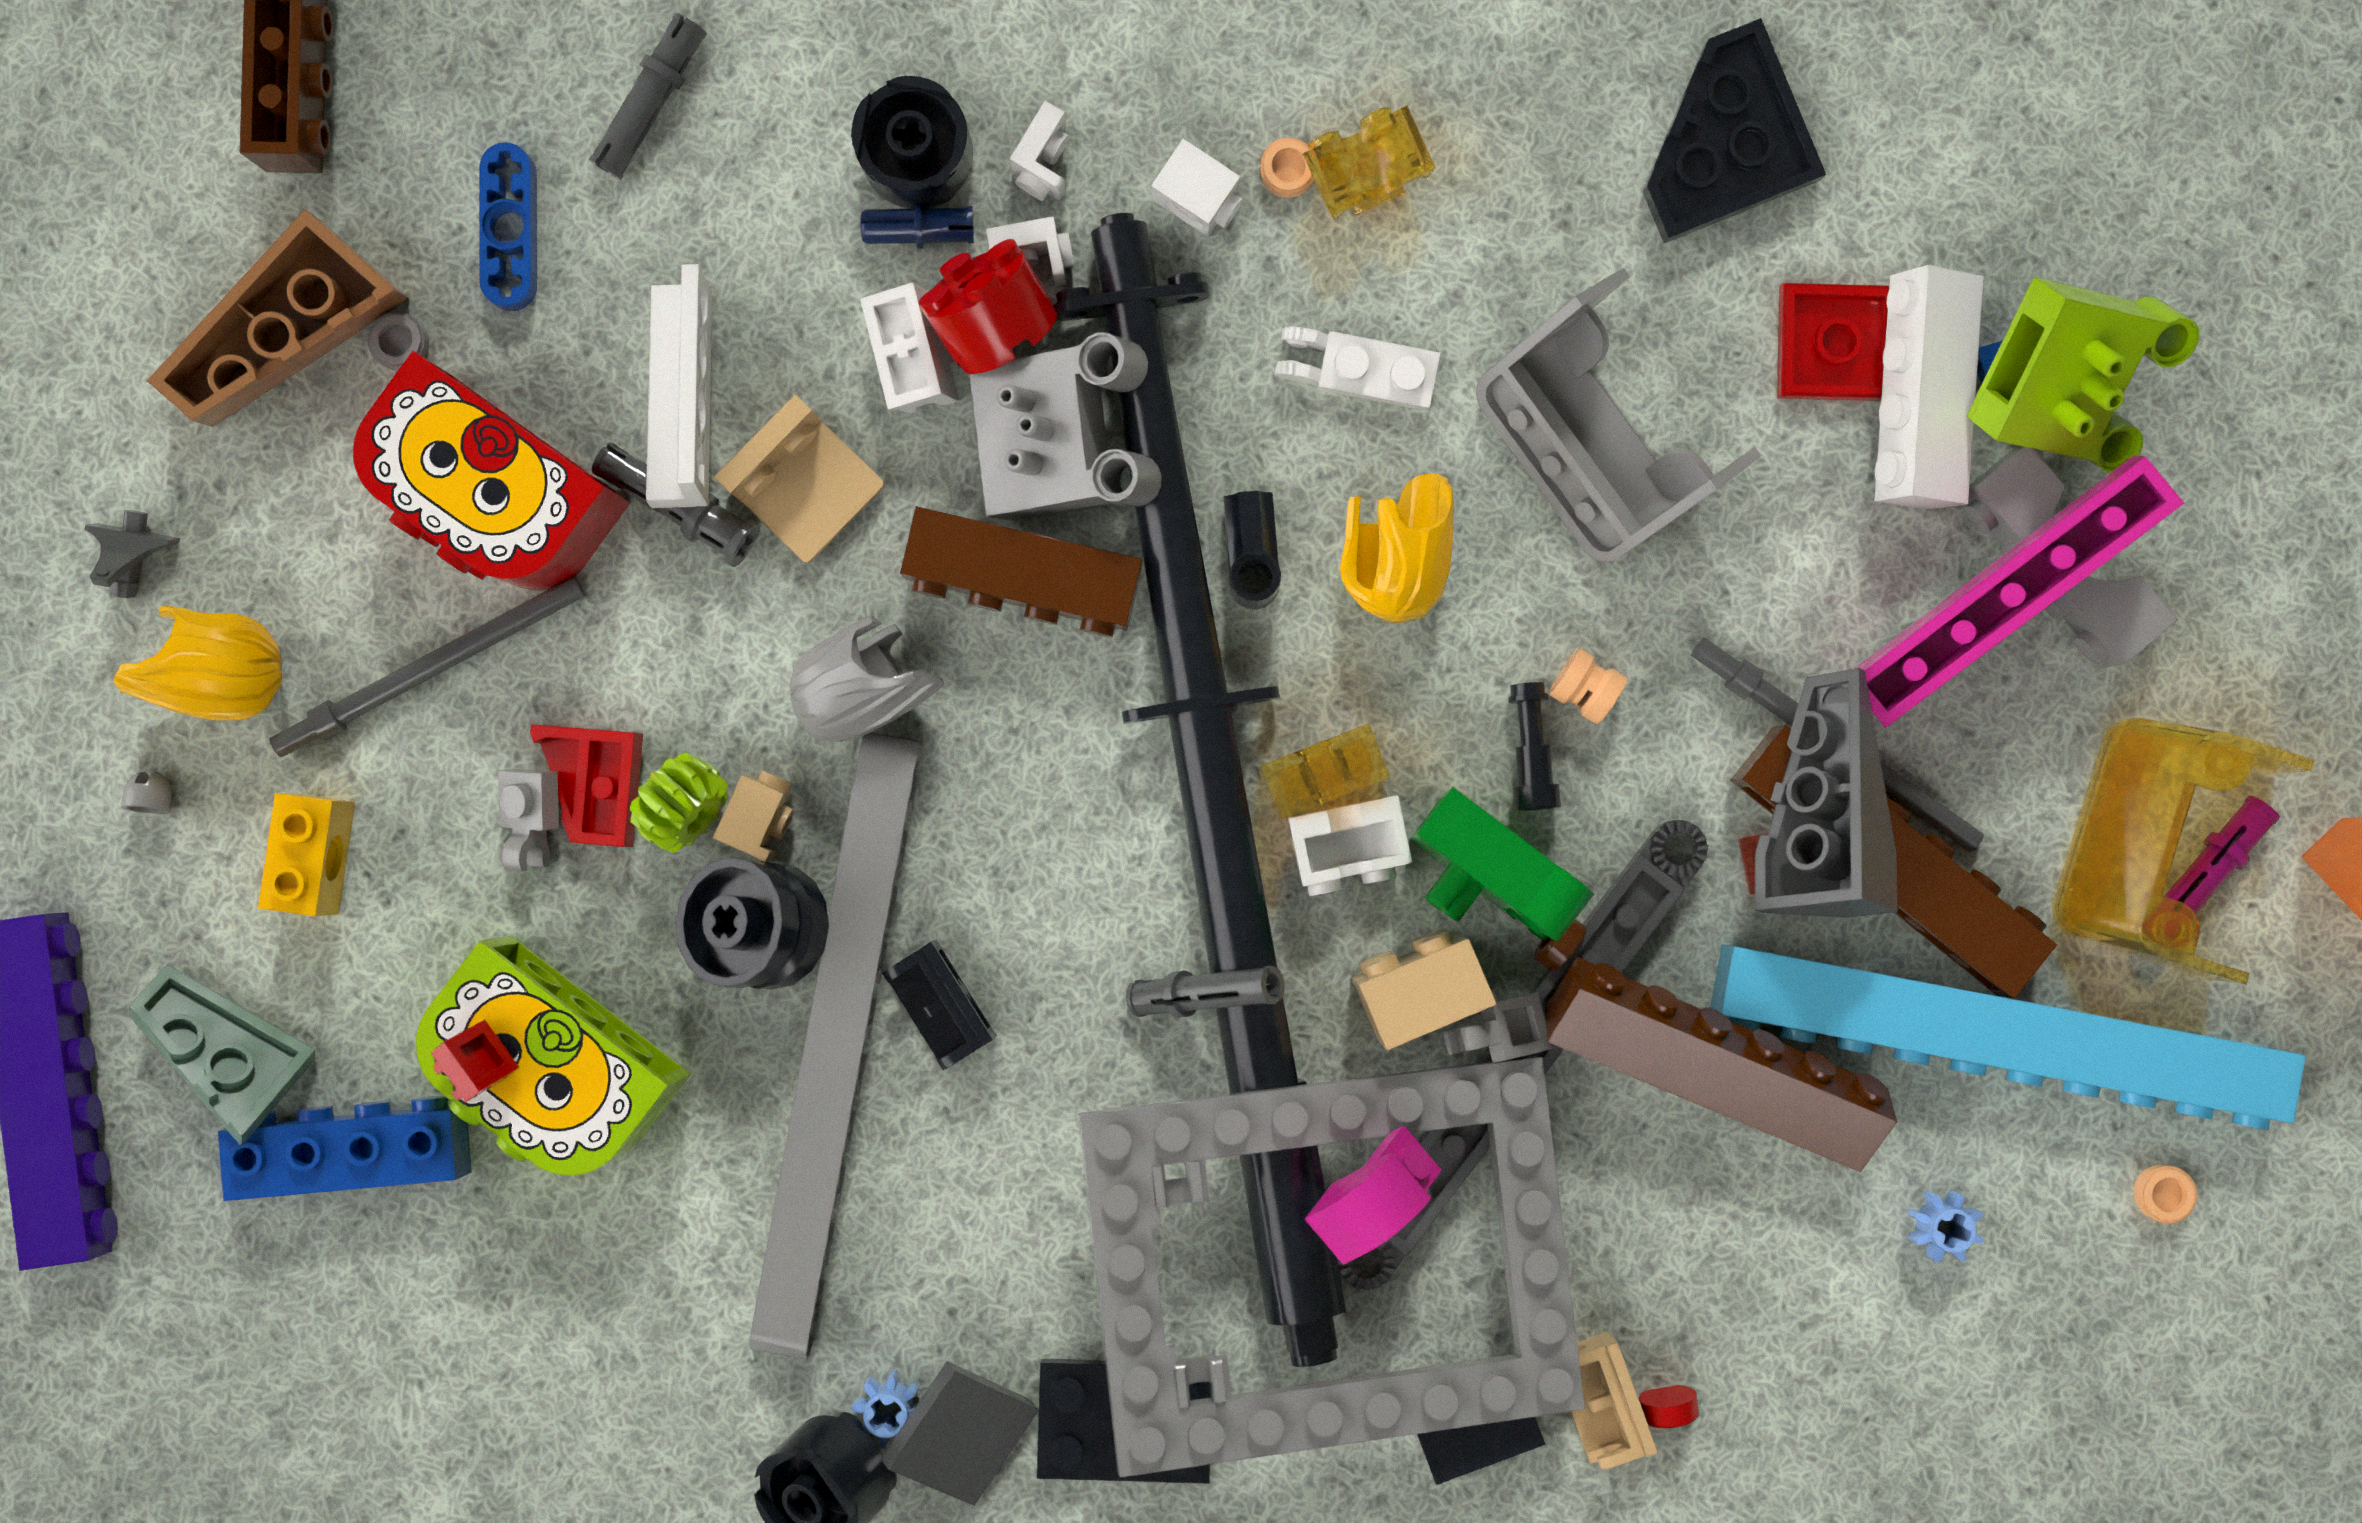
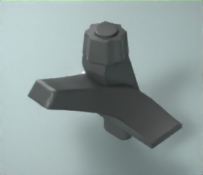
[84,510,180,598]

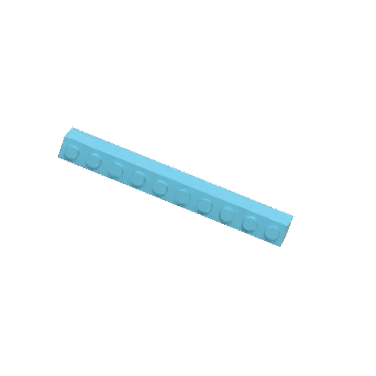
[1710,944,2306,1130]

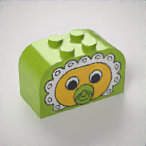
[416,936,691,1176]

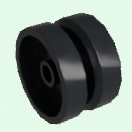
[675,857,829,990]

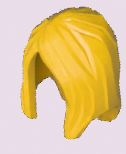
[1340,473,1454,624]
[114,605,283,720]

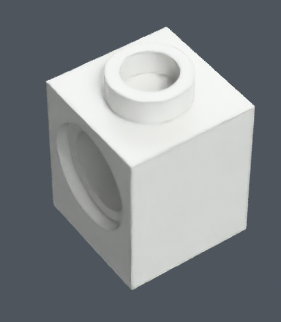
[1151,139,1243,237]

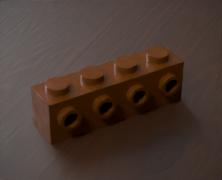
[239,0,334,173]
[900,506,1143,638]

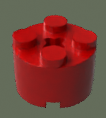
[918,239,1057,374]

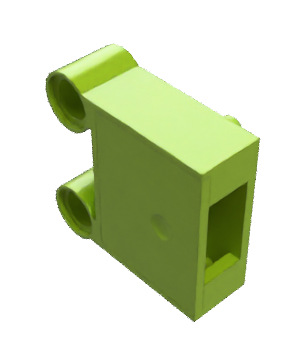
[1966,277,2200,473]

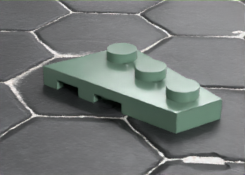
[129,964,315,1147]

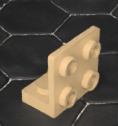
[714,394,885,564]

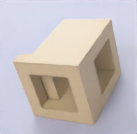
[713,770,794,862]

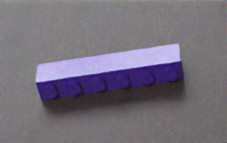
[0,912,118,1271]

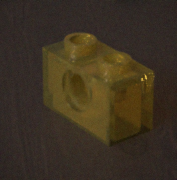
[1259,723,1390,820]

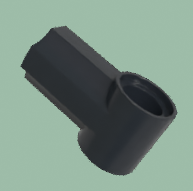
[1223,490,1281,610]

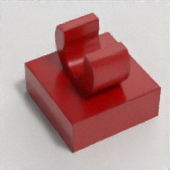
[431,1019,519,1102]

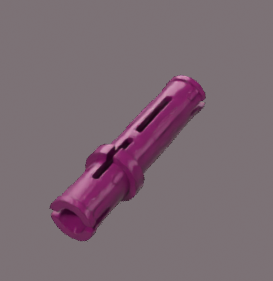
[2137,795,2280,950]

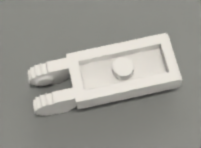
[1274,326,1441,411]

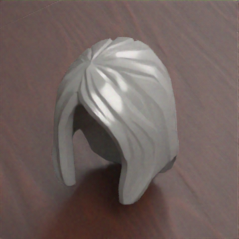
[789,616,944,742]

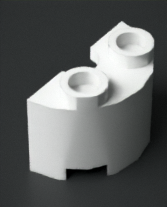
[1288,795,1412,896]

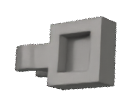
[498,769,559,871]
[1443,992,1552,1063]

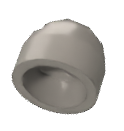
[121,772,173,814]

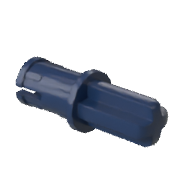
[860,203,974,249]

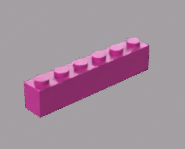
[1855,455,2185,728]

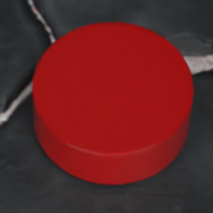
[1639,1385,1699,1428]

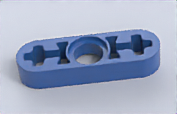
[479,142,537,311]

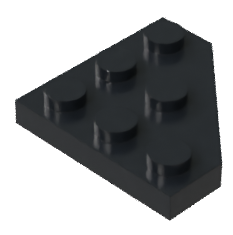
[1643,18,1826,244]

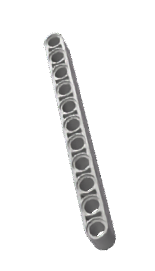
[749,733,923,1360]

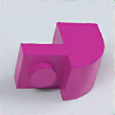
[1305,1125,1442,1264]

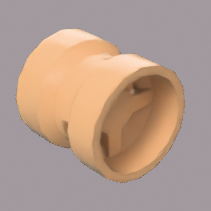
[1548,647,1628,725]

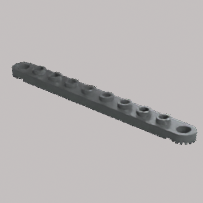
[1337,820,1708,1290]

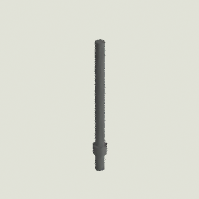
[269,576,586,758]
[1691,637,1984,852]

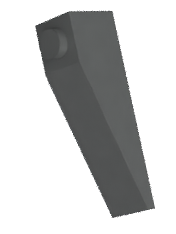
[1755,668,1898,918]

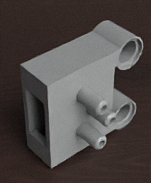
[969,333,1162,521]

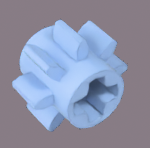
[1907,1190,1984,1263]
[851,1370,919,1449]

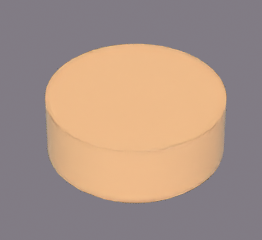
[1260,138,1317,198]
[2134,1164,2197,1224]

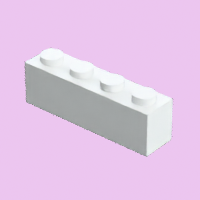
[1874,265,1984,509]

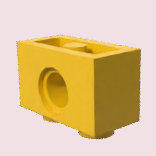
[258,793,355,916]

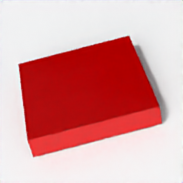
[1777,283,1889,401]

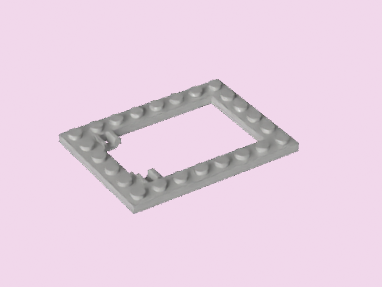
[1078,1056,1585,1477]

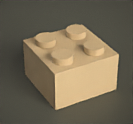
[1351,928,1496,1051]

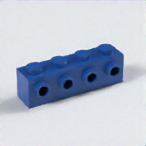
[218,1096,472,1201]

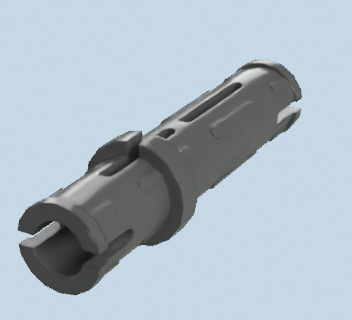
[588,12,707,180]
[1126,965,1285,1018]

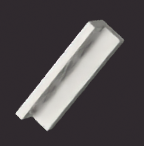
[646,264,712,508]

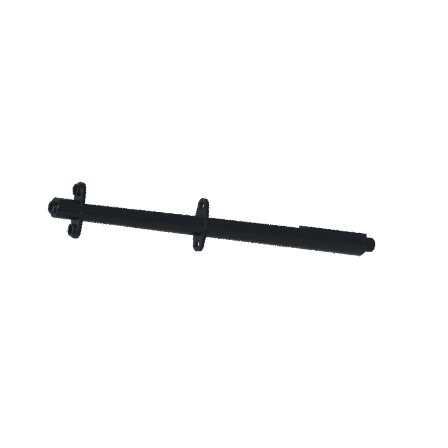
[1053,213,1346,1367]

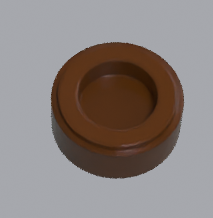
[1534,919,1586,972]

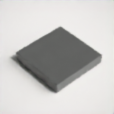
[882,1361,1039,1506]

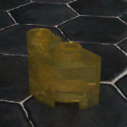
[1302,106,1436,219]

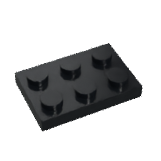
[1037,1359,1211,1484]

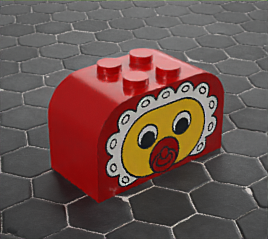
[353,350,630,591]

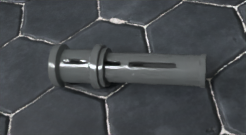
[592,442,761,567]

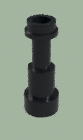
[1508,682,1561,811]

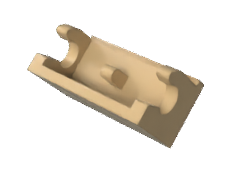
[1571,1331,1658,1469]

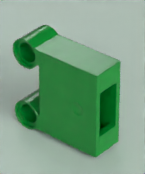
[1409,786,1594,942]

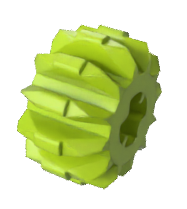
[630,752,728,853]

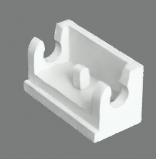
[860,282,960,413]

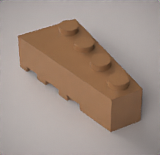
[147,209,409,427]

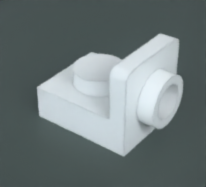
[1009,100,1069,201]
[986,216,1075,287]

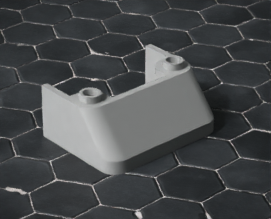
[1476,268,1761,562]

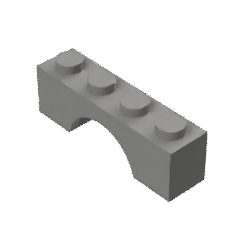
[1964,446,2178,668]

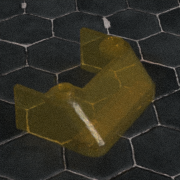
[2052,718,2315,985]

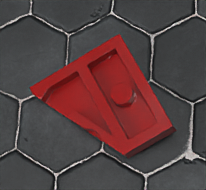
[530,724,643,847]

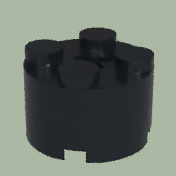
[851,76,973,209]
[754,1412,897,1523]

